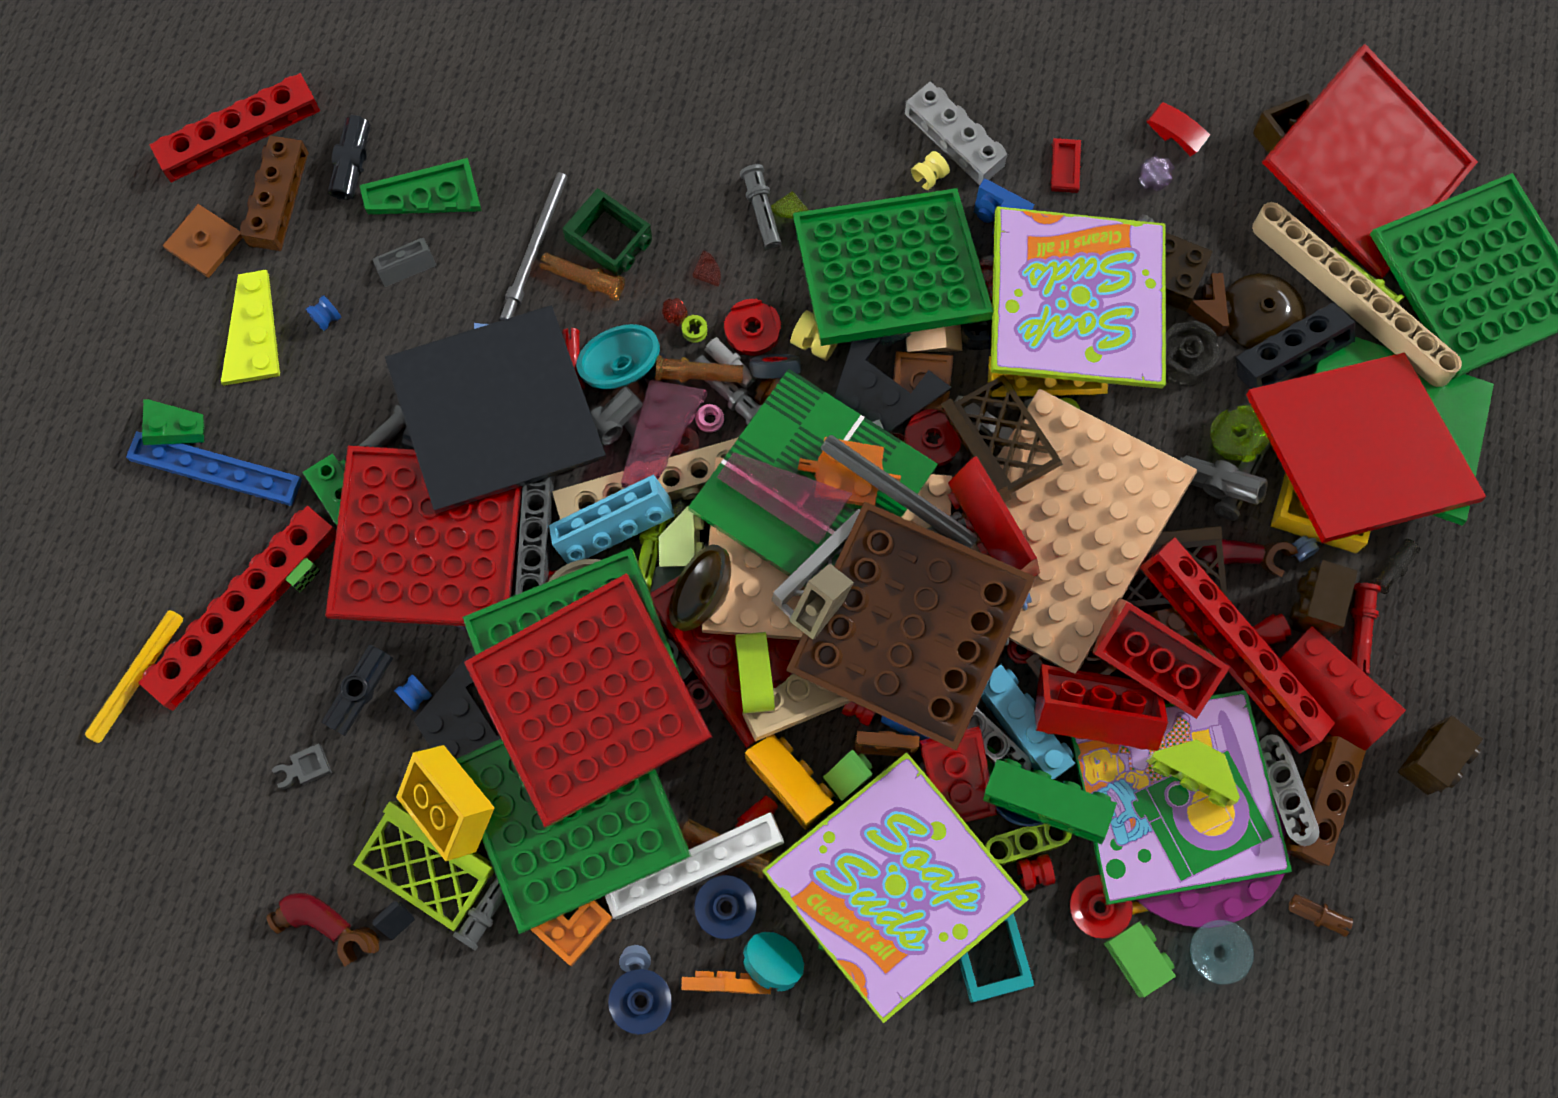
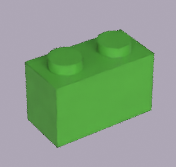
[1103,921,1176,998]

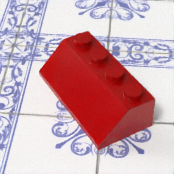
[947,456,1040,576]
[1093,598,1230,719]
[1280,626,1406,751]
[1034,664,1168,751]

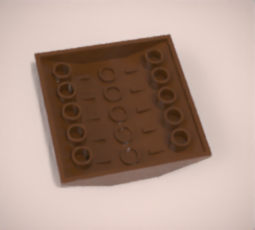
[786,502,1036,751]

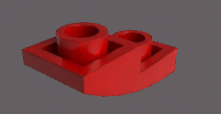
[1147,102,1210,157]

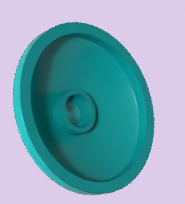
[576,324,660,389]

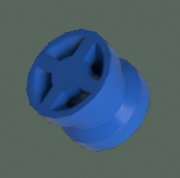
[305,295,342,331]
[394,674,433,712]

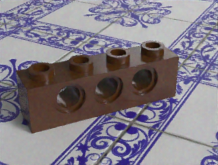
[1284,736,1366,866]

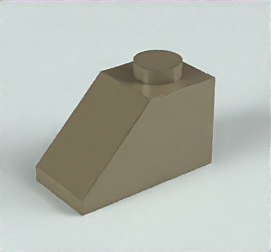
[789,564,854,640]

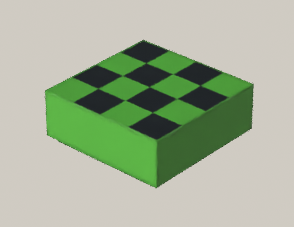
[286,558,320,592]

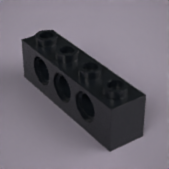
[1236,302,1355,389]

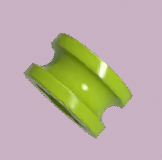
[682,315,708,343]

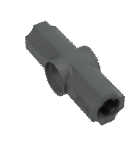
[590,386,643,446]
[1180,455,1268,505]

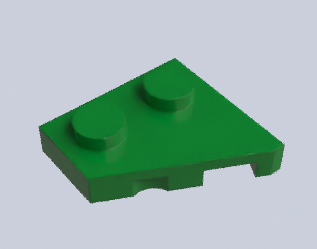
[142,399,204,445]

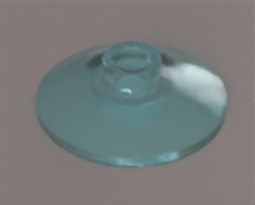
[1190,920,1254,984]

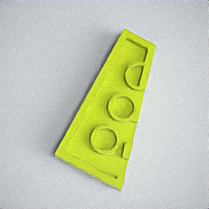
[221,270,280,386]

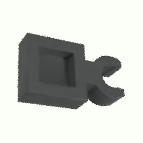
[272,743,332,789]

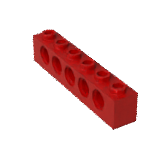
[149,73,320,183]

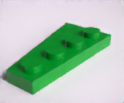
[360,158,482,215]

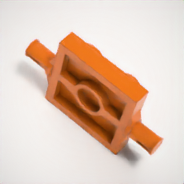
[798,437,901,506]

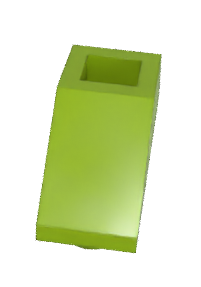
[1146,739,1240,807]

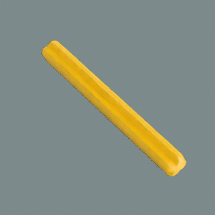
[85,610,183,743]

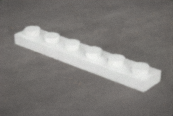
[605,813,784,920]

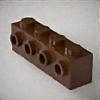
[240,135,308,251]

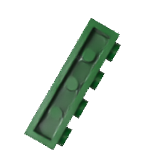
[302,453,346,525]
[983,759,1117,845]

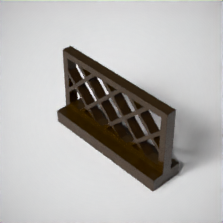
[941,374,1063,503]
[1126,526,1228,607]

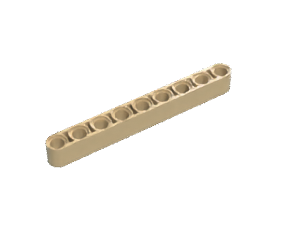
[1252,202,1462,387]

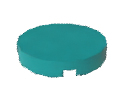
[743,932,804,991]

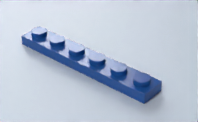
[126,431,302,506]

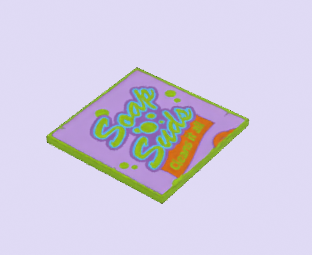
[991,207,1166,389]
[762,753,1029,1023]

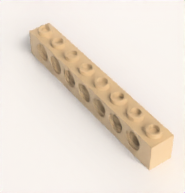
[552,437,739,520]

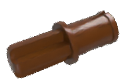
[1288,894,1353,937]

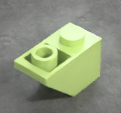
[659,506,705,567]

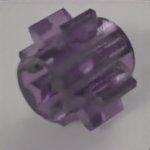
[1138,156,1175,191]

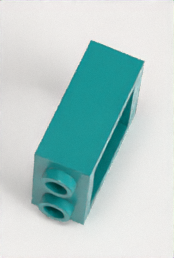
[959,913,1034,1003]

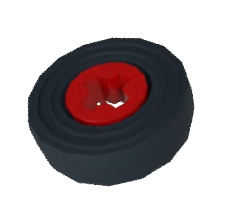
[750,354,801,379]

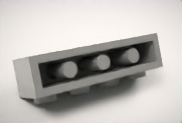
[905,82,1007,185]

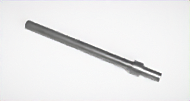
[500,172,568,320]

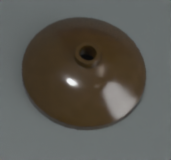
[1225,273,1306,349]
[669,544,732,631]

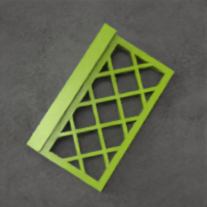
[353,801,495,932]

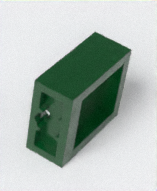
[562,188,652,277]

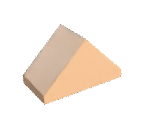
[906,325,962,352]

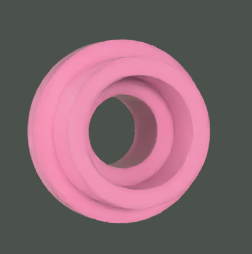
[695,404,724,433]

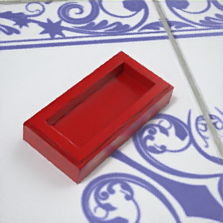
[1051,138,1081,193]

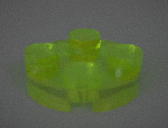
[1210,405,1269,462]

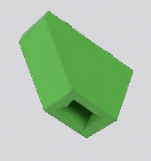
[822,750,873,805]

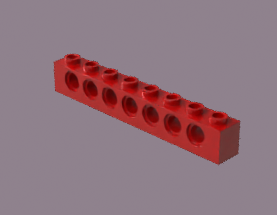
[138,506,336,711]
[1139,537,1335,754]

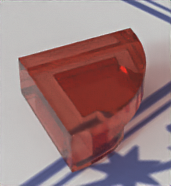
[693,251,721,287]

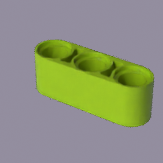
[735,632,775,714]
[984,824,1072,866]

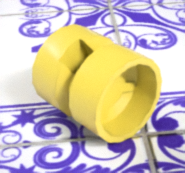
[790,310,837,361]

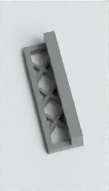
[772,509,860,618]

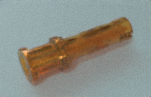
[540,252,625,301]
[655,355,744,383]
[682,819,774,879]

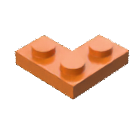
[531,901,613,966]
[681,971,771,994]

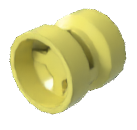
[911,151,950,190]

